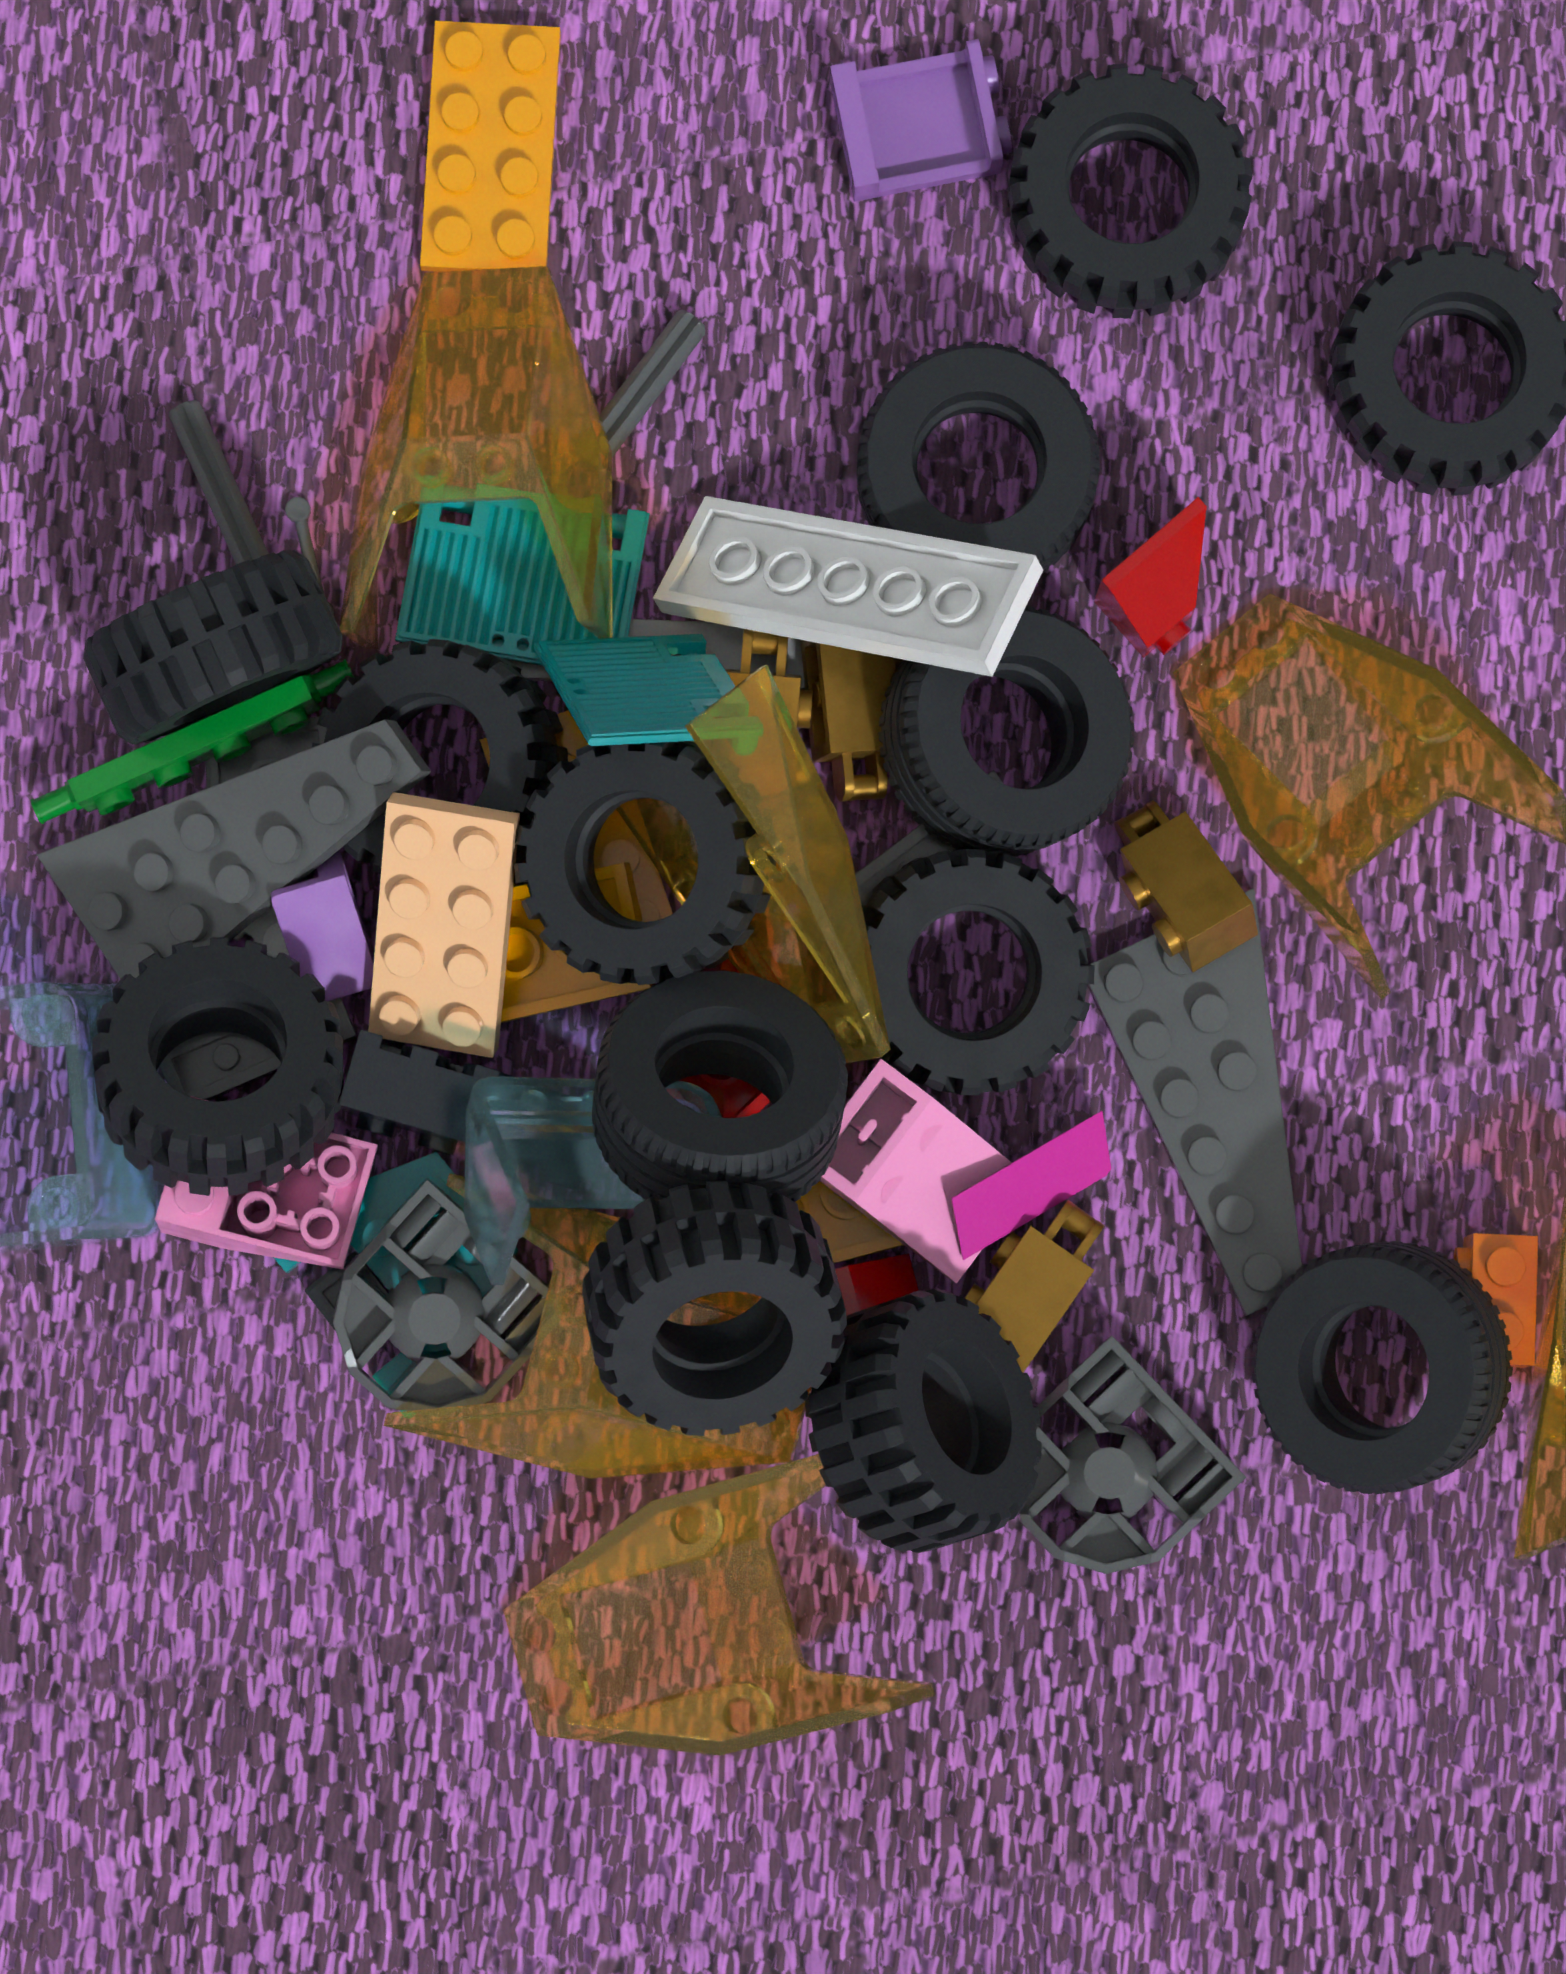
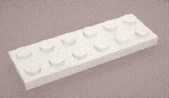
[653,496,1043,677]

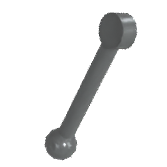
[285,497,335,615]

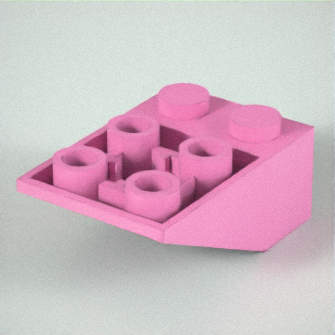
[820,1059,1012,1284]
[155,1096,378,1269]

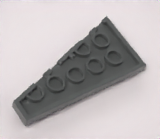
[37,720,431,979]
[1087,888,1302,1316]

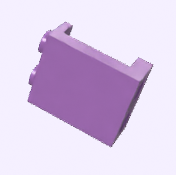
[829,39,1012,202]

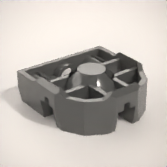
[333,1177,572,1418]
[1017,1335,1246,1574]

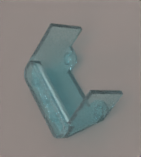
[0,982,164,1253]
[464,1077,723,1285]

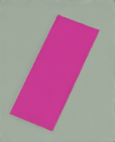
[952,1111,1111,1260]

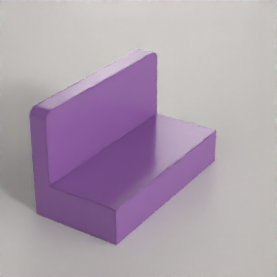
[270,849,374,1001]

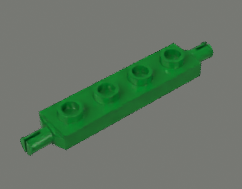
[30,659,355,824]

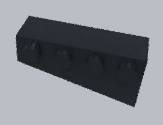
[339,1029,602,1190]

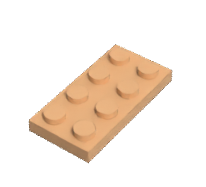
[368,792,520,1058]

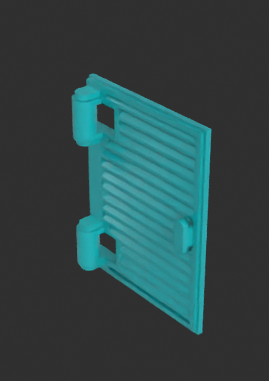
[395,476,650,666]
[534,634,761,756]

